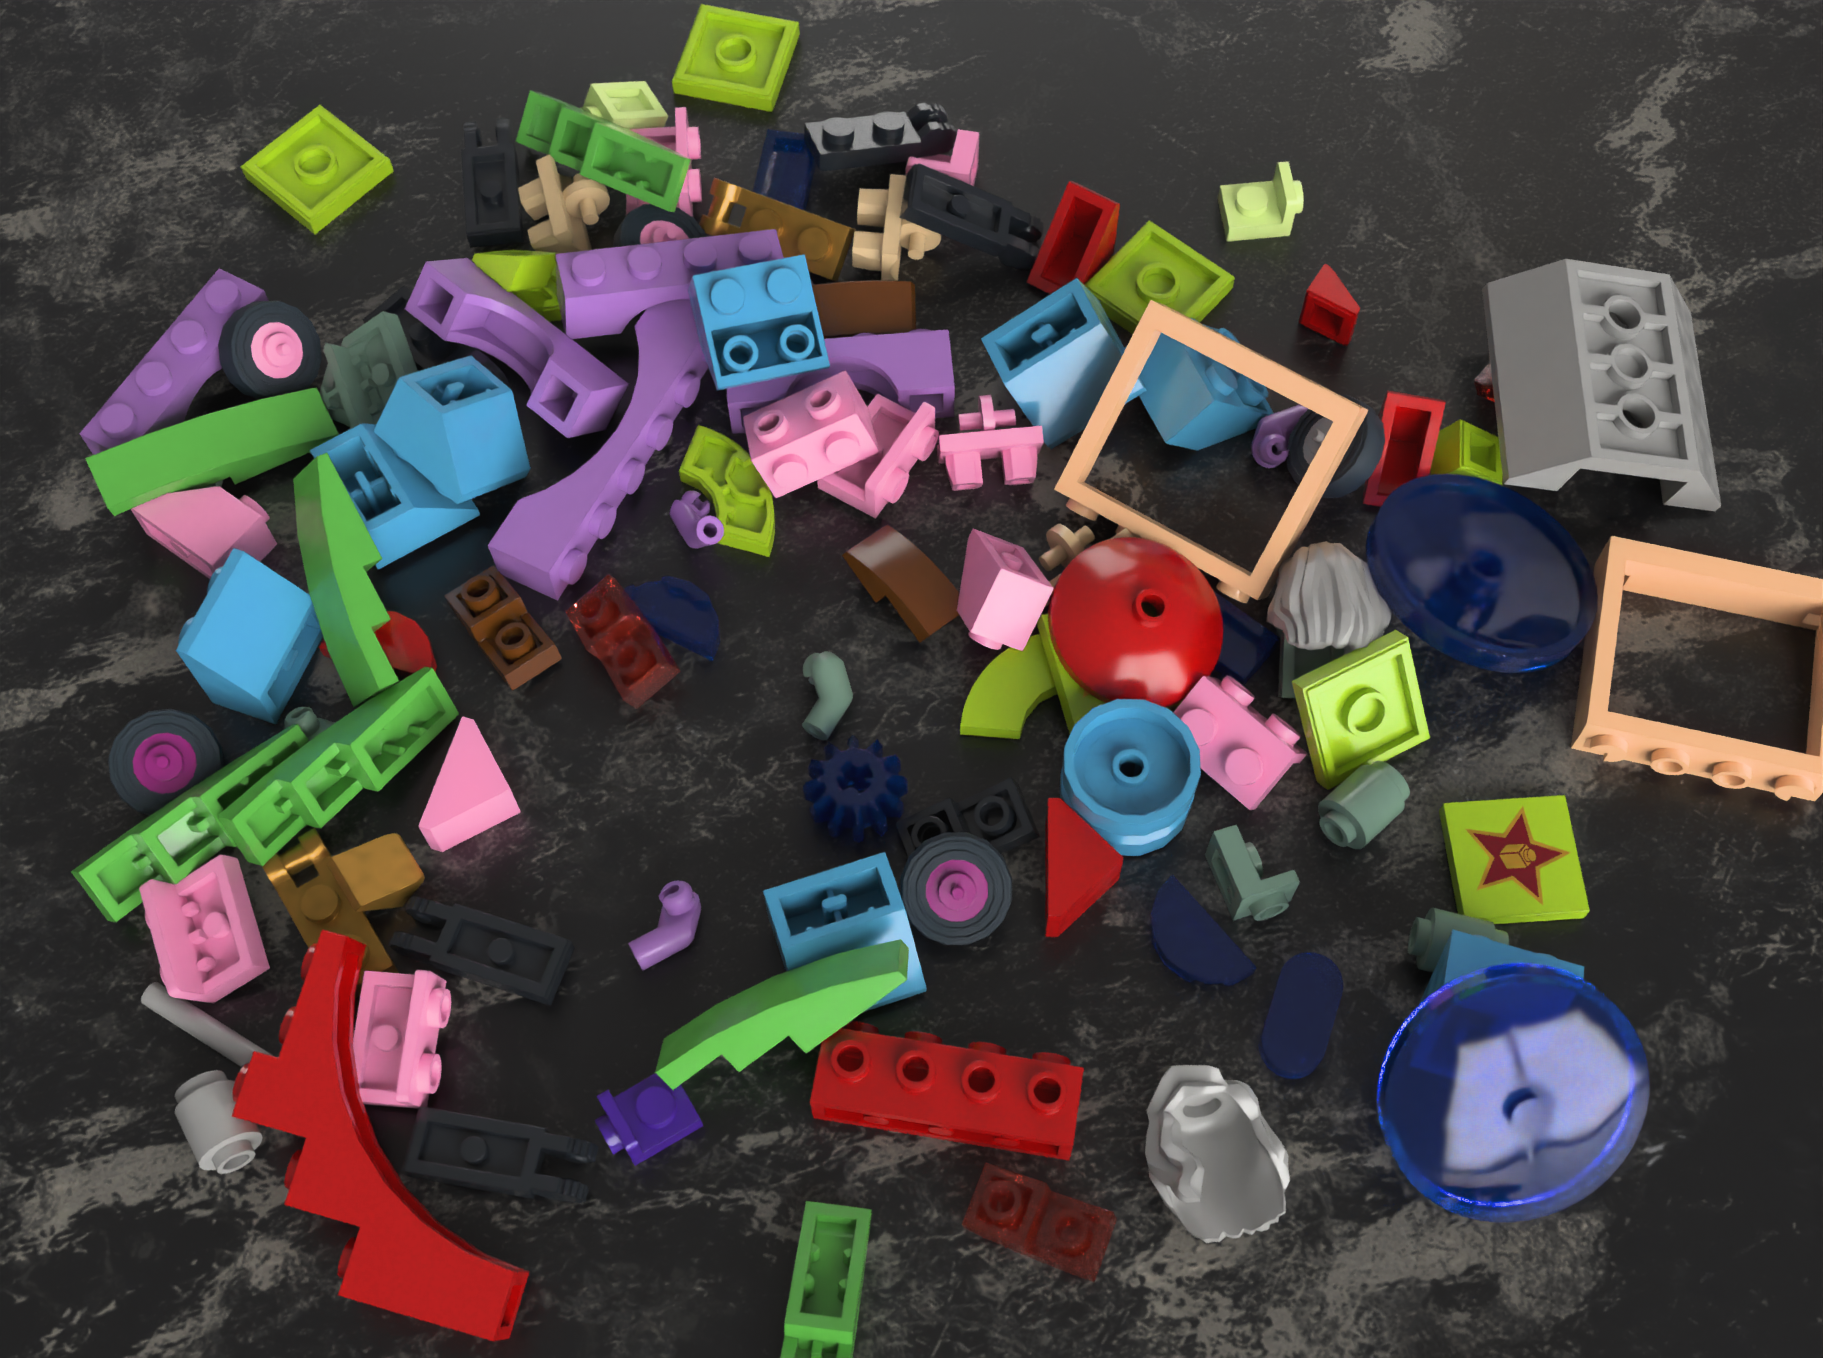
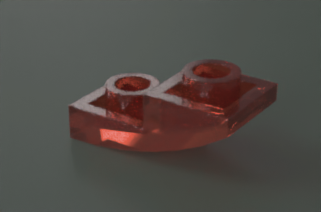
[565,574,681,709]
[962,1163,1117,1282]

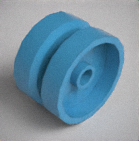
[1060,699,1201,856]

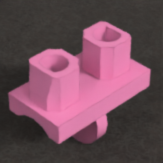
[937,395,1044,491]

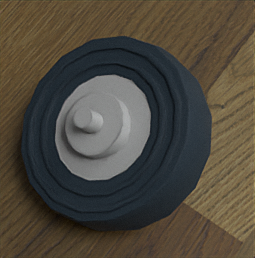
[1287,395,1385,498]

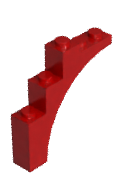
[232,929,530,1341]

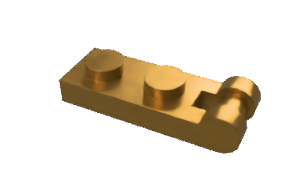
[699,178,855,281]
[262,828,399,998]

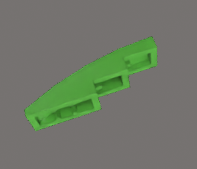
[516,91,691,212]
[85,387,339,516]
[293,453,399,708]
[217,667,459,866]
[71,724,309,922]
[655,939,909,1090]
[781,1201,872,1358]

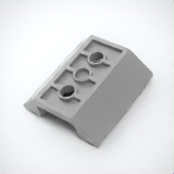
[1482,259,1721,511]

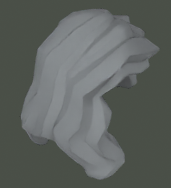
[1267,541,1392,655]
[1145,1065,1290,1243]

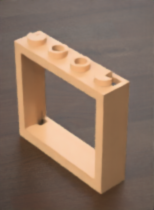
[1054,300,1369,603]
[1571,536,1823,801]

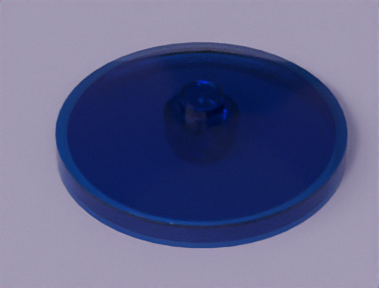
[1366,474,1598,673]
[1377,963,1650,1223]

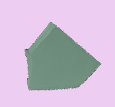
[319,311,418,429]

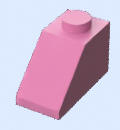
[131,486,277,579]
[957,528,1054,651]

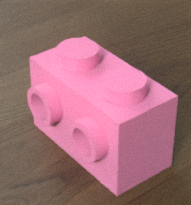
[743,370,879,498]

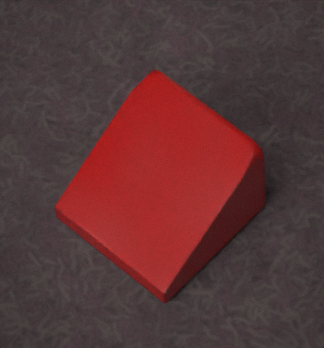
[1299,264,1360,346]

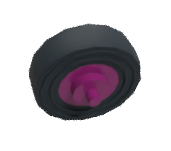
[108,709,224,816]
[900,832,1012,945]

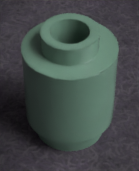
[1318,761,1410,849]
[1408,908,1509,973]

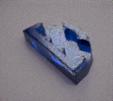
[611,576,720,661]
[1150,874,1256,986]

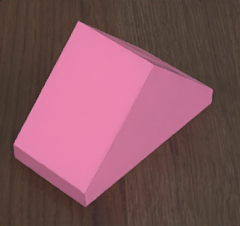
[418,717,521,852]

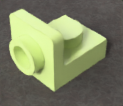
[581,81,668,129]
[1218,161,1303,242]

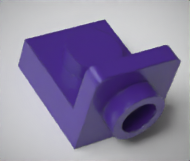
[594,1073,703,1166]

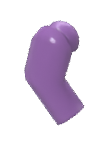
[1251,404,1308,468]
[670,490,724,549]
[628,880,701,971]

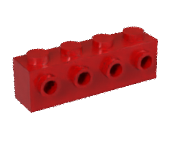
[810,1021,1084,1161]

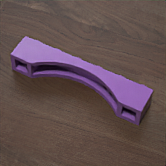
[488,299,708,601]

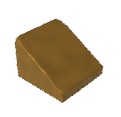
[327,833,425,912]

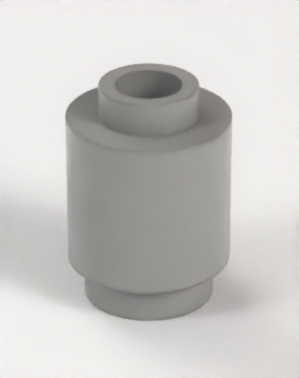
[175,1070,263,1174]

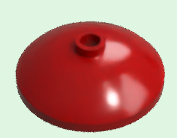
[1048,537,1223,708]

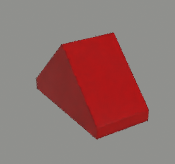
[1027,181,1120,294]
[1363,390,1446,514]
[1045,798,1124,937]

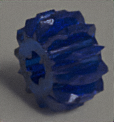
[803,734,908,843]

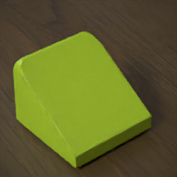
[472,250,557,292]
[1431,419,1502,491]

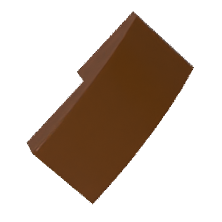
[812,280,916,339]
[842,524,959,643]
[444,565,562,691]

